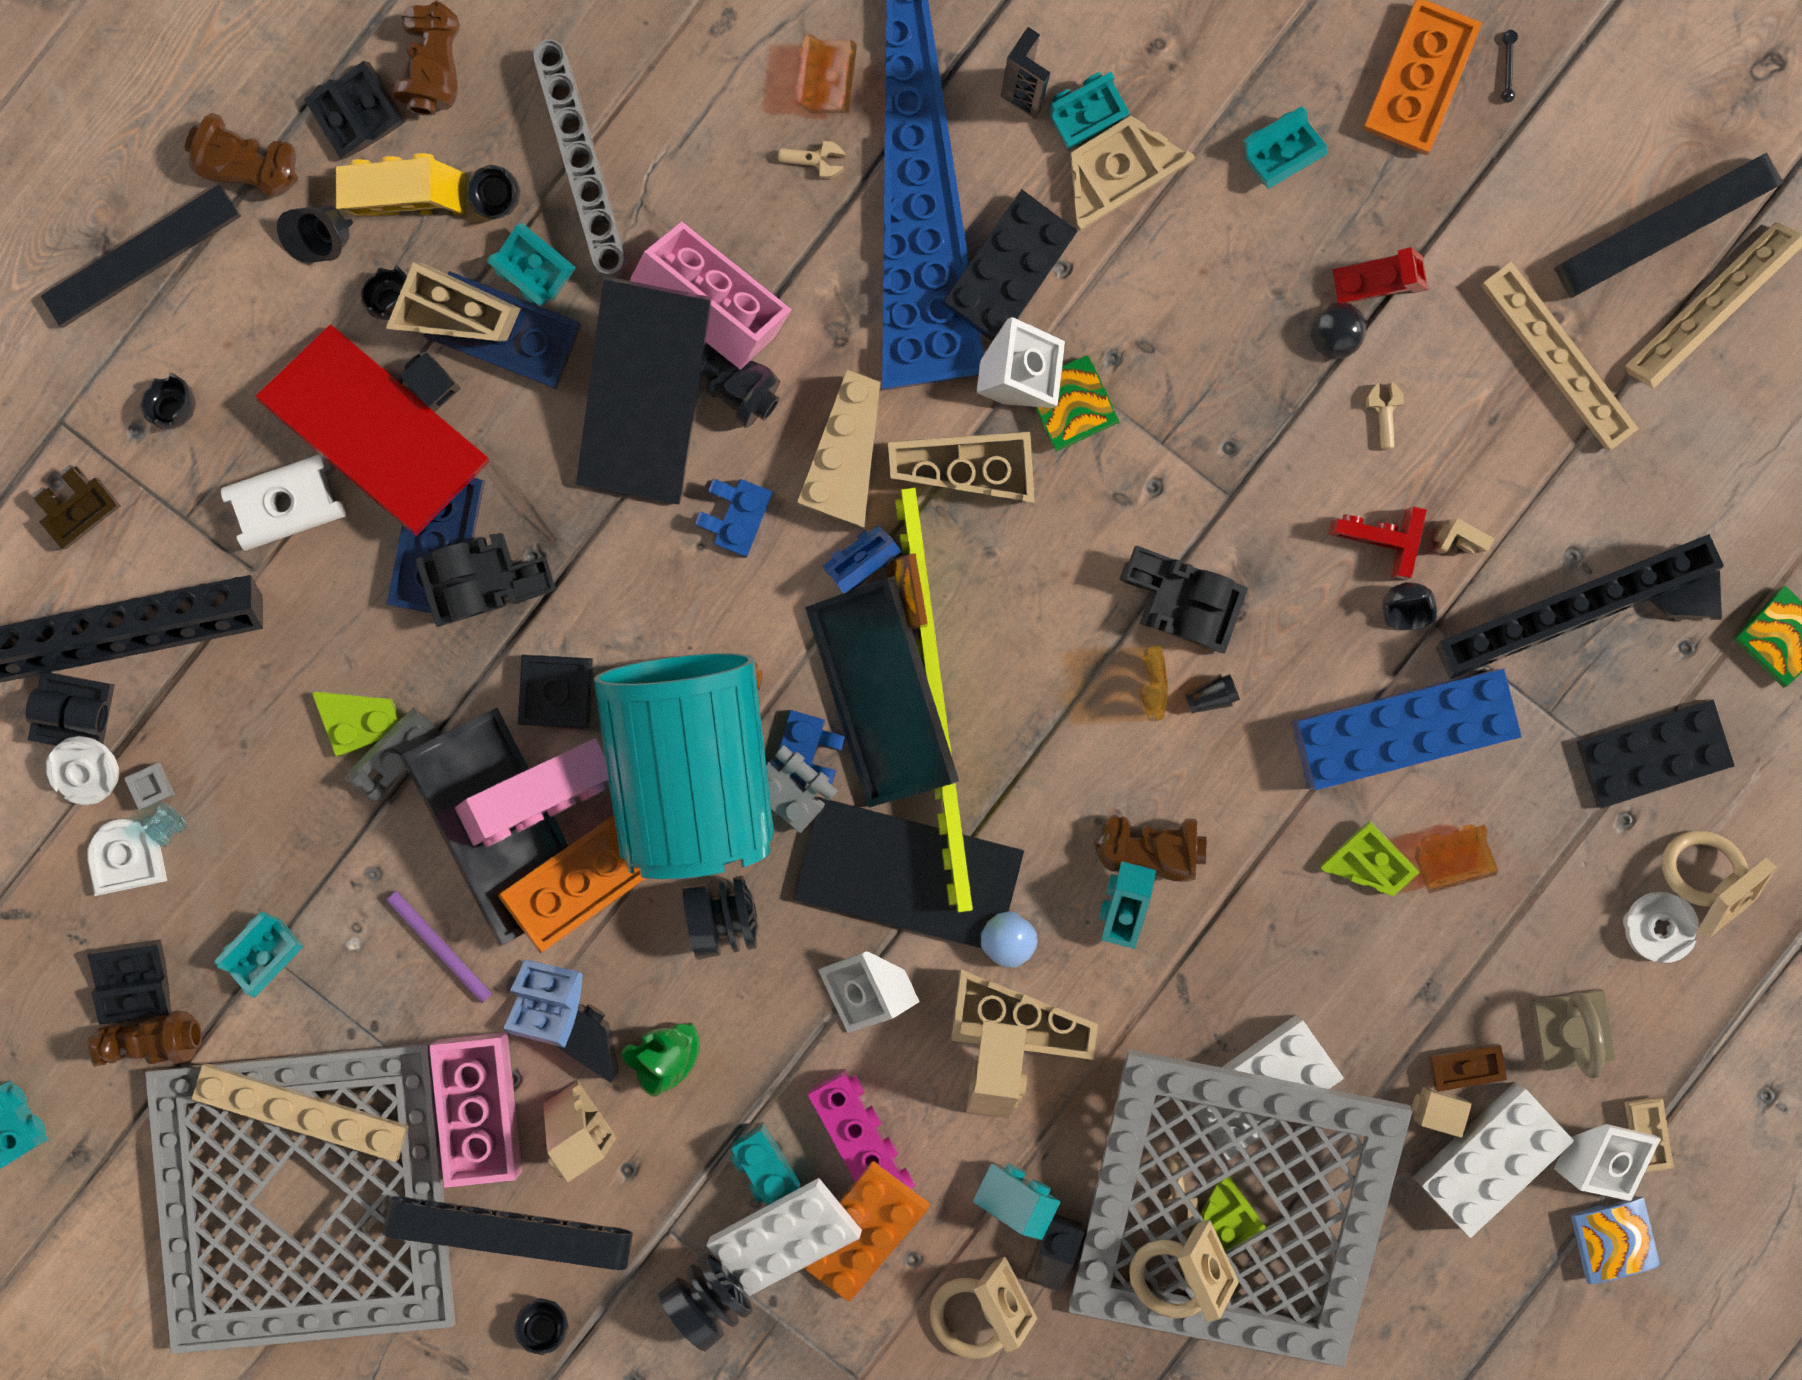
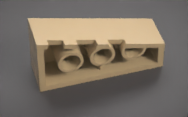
[797,370,880,530]
[887,431,1035,503]
[951,970,1098,1060]

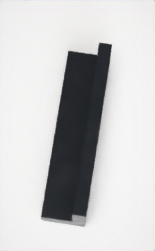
[1000,27,1051,119]

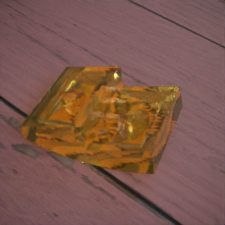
[1137,644,1168,721]

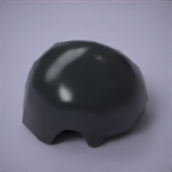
[466,165,521,220]
[361,265,407,320]
[1311,303,1367,360]
[140,373,196,430]
[1382,582,1437,630]
[514,1298,569,1355]

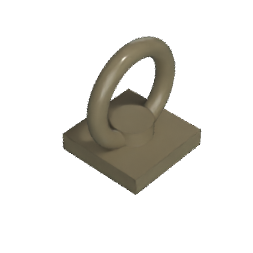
[1531,989,1615,1078]

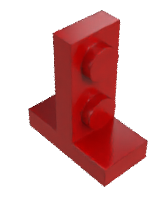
[1332,247,1428,303]
[1329,506,1427,580]

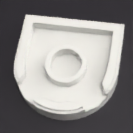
[87,819,167,896]

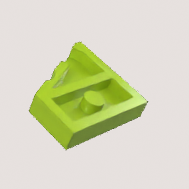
[312,692,400,757]
[1320,820,1420,896]
[1187,1176,1266,1251]

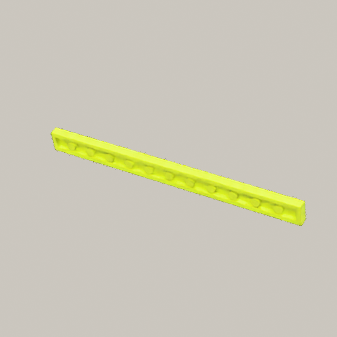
[895,488,973,912]

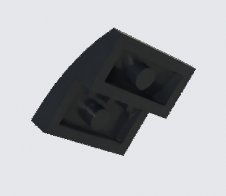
[304,61,406,159]
[87,939,171,1025]

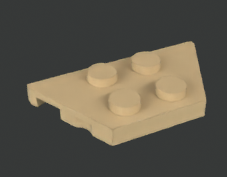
[1070,116,1195,232]

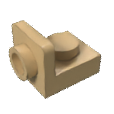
[1433,518,1495,555]

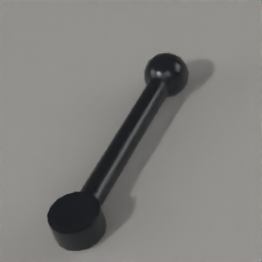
[1501,30,1518,103]

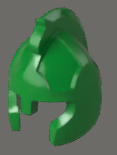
[621,1022,700,1097]

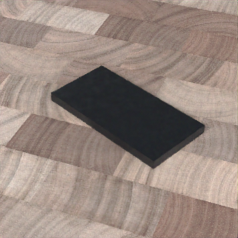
[576,276,712,505]
[805,576,959,808]
[400,708,568,946]
[794,797,1024,948]

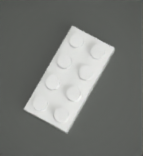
[706,1178,862,1296]

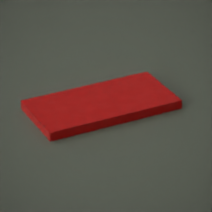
[256,324,489,536]

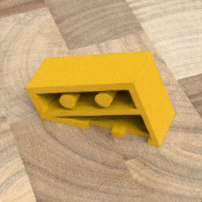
[336,153,466,216]

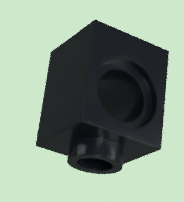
[400,352,461,412]

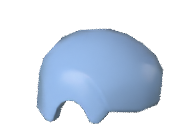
[981,911,1038,968]

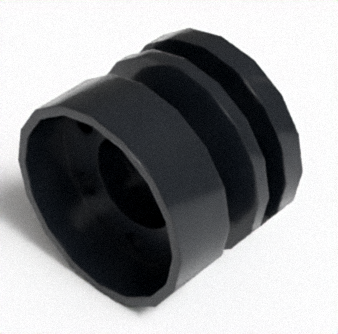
[683,875,759,960]
[658,1253,753,1352]

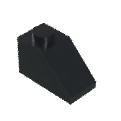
[555,1004,619,1083]
[1025,1214,1084,1291]

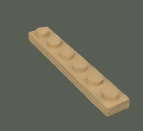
[1625,222,1802,389]
[1480,261,1639,452]
[192,1063,409,1162]

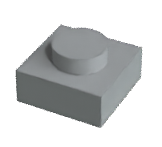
[124,763,175,810]

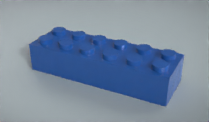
[1291,668,1522,790]

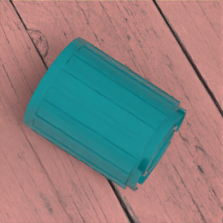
[594,653,774,879]

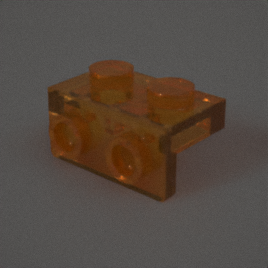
[794,34,857,113]
[1415,824,1498,894]

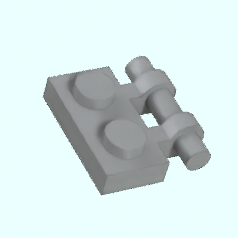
[766,745,838,833]

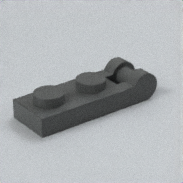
[345,707,441,802]

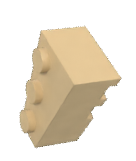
[386,262,521,341]
[966,1021,1027,1118]
[543,1080,617,1182]

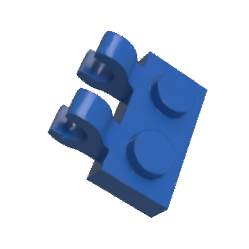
[695,478,773,557]
[776,710,846,787]

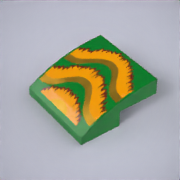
[1034,355,1119,452]
[1733,585,1802,688]

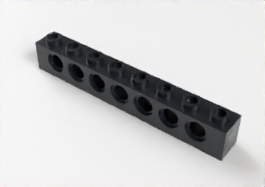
[1436,534,1724,680]
[0,575,263,683]

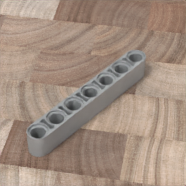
[533,39,628,279]

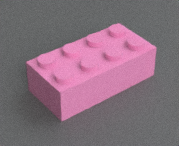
[629,221,792,370]
[455,738,609,848]
[429,1032,522,1188]

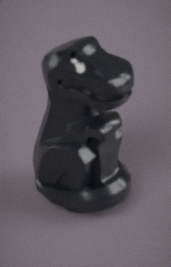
[700,342,780,428]

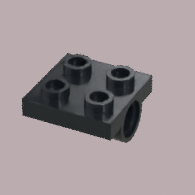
[25,672,115,746]

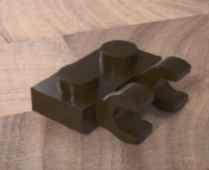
[31,465,121,550]

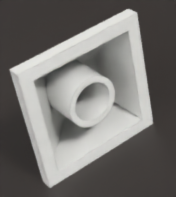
[977,317,1065,408]
[818,951,920,1033]
[1554,1124,1661,1201]

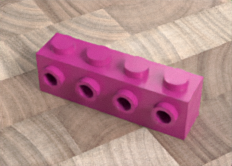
[808,1069,916,1189]

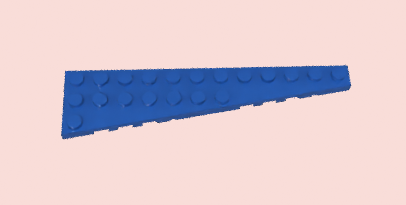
[882,0,984,391]

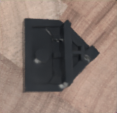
[1649,571,1722,622]

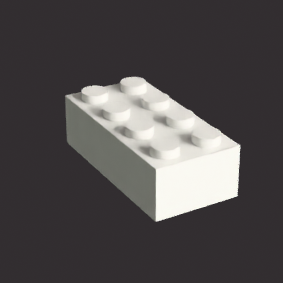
[1185,1015,1344,1161]
[1413,1082,1574,1238]

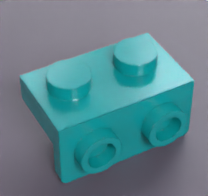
[1047,72,1130,150]
[1243,106,1328,189]
[487,223,576,306]
[214,912,304,998]

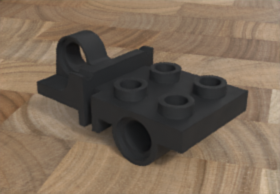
[415,533,557,627]
[1119,545,1248,654]

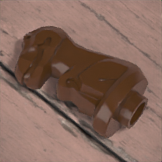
[391,1,460,116]
[185,113,298,197]
[1094,815,1207,882]
[88,1010,202,1067]

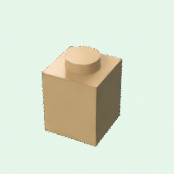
[1412,1086,1472,1138]

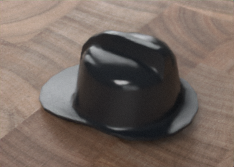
[276,205,353,263]

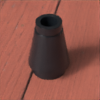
[1185,674,1240,714]

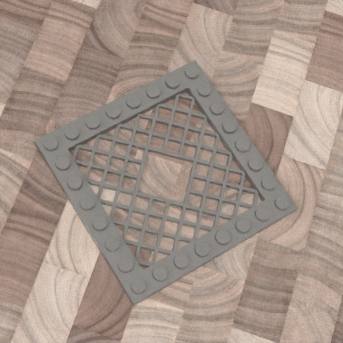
[145,1043,456,1354]
[1068,1049,1412,1367]

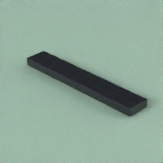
[41,184,241,328]

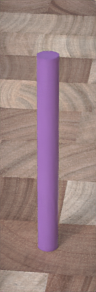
[386,891,492,1003]

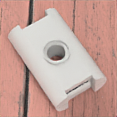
[221,454,346,551]

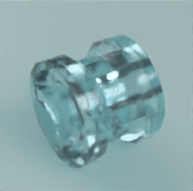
[140,802,187,847]

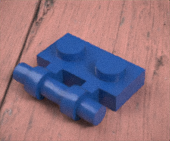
[822,525,901,594]

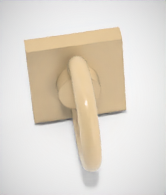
[1662,831,1777,938]
[1129,1220,1239,1322]
[930,1257,1038,1359]

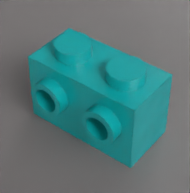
[1098,861,1156,949]
[0,1081,49,1169]
[730,1123,801,1206]
[973,1163,1061,1240]

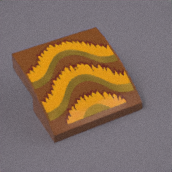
[886,553,928,630]

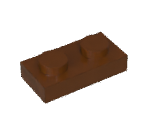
[1429,1043,1507,1092]

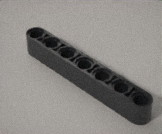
[1554,152,1784,299]
[383,1196,633,1270]

